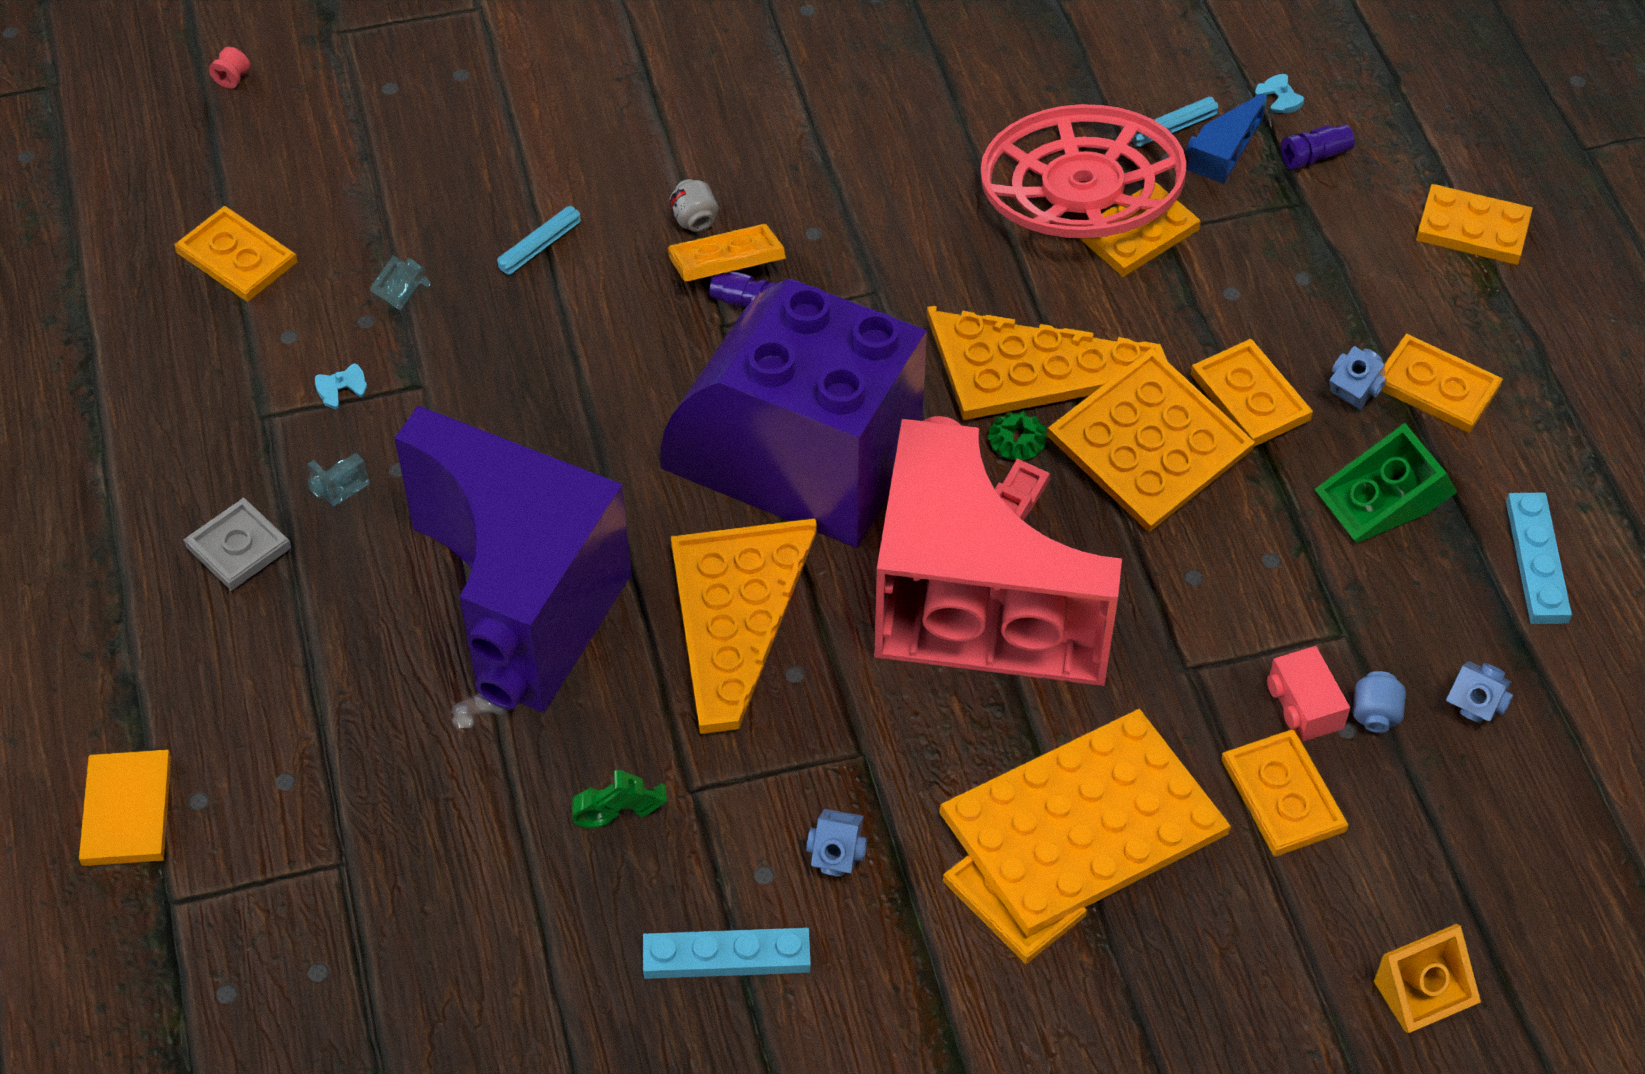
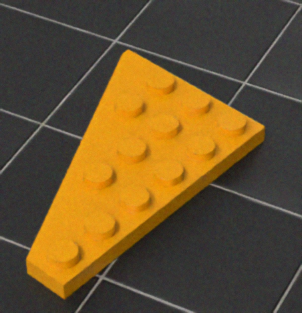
[927,306,1168,420]
[671,518,817,734]

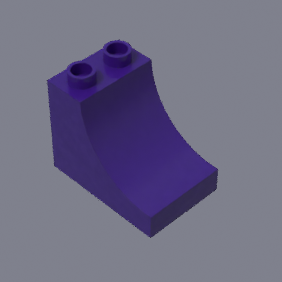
[394,405,632,713]

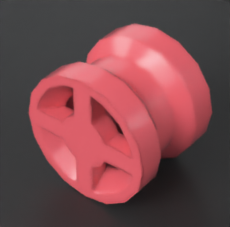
[209,47,251,89]

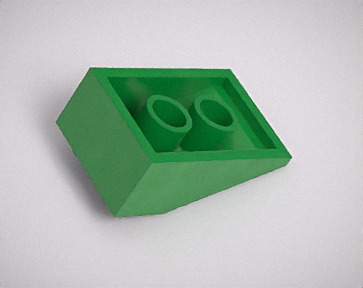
[1314,423,1457,543]

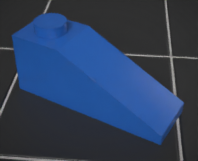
[1185,94,1267,184]

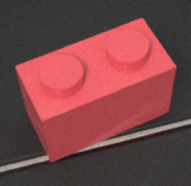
[1267,646,1350,742]

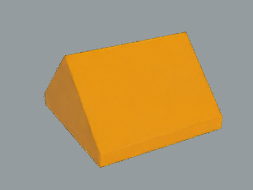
[1374,924,1481,1033]

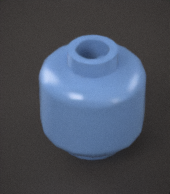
[1352,671,1406,733]

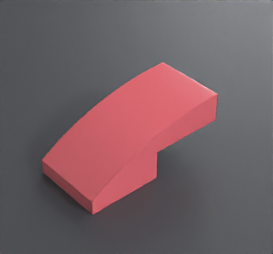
[995,459,1050,520]

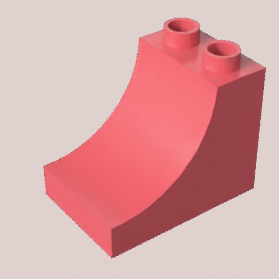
[874,416,1122,686]

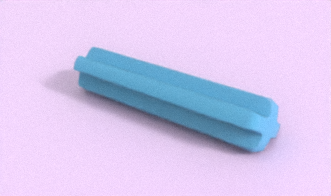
[1131,97,1219,147]
[497,206,581,275]

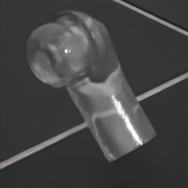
[451,694,506,728]

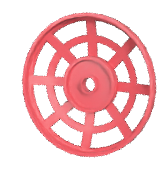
[981,104,1186,238]

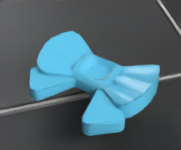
[1255,74,1304,113]
[315,363,367,410]

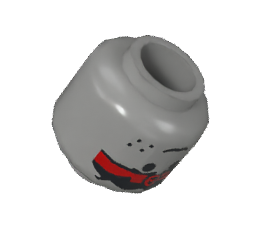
[669,179,719,232]

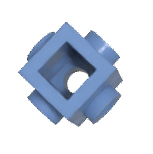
[1329,346,1387,410]
[1446,661,1513,723]
[806,809,867,876]

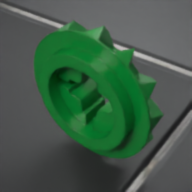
[988,410,1047,460]

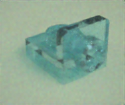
[369,255,432,310]
[307,453,370,507]

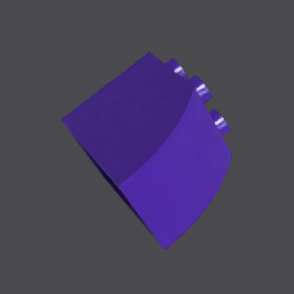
[660,279,927,548]

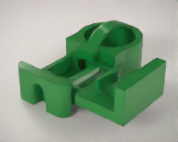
[571,770,667,828]

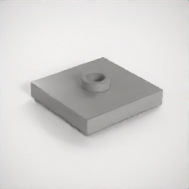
[183,497,291,591]

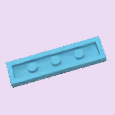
[1506,493,1572,624]
[643,928,811,979]

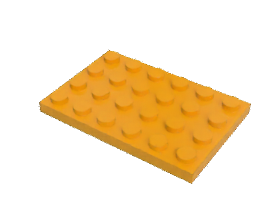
[939,708,1231,937]

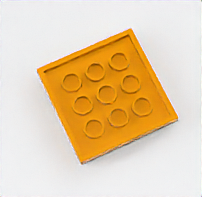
[1046,348,1255,533]

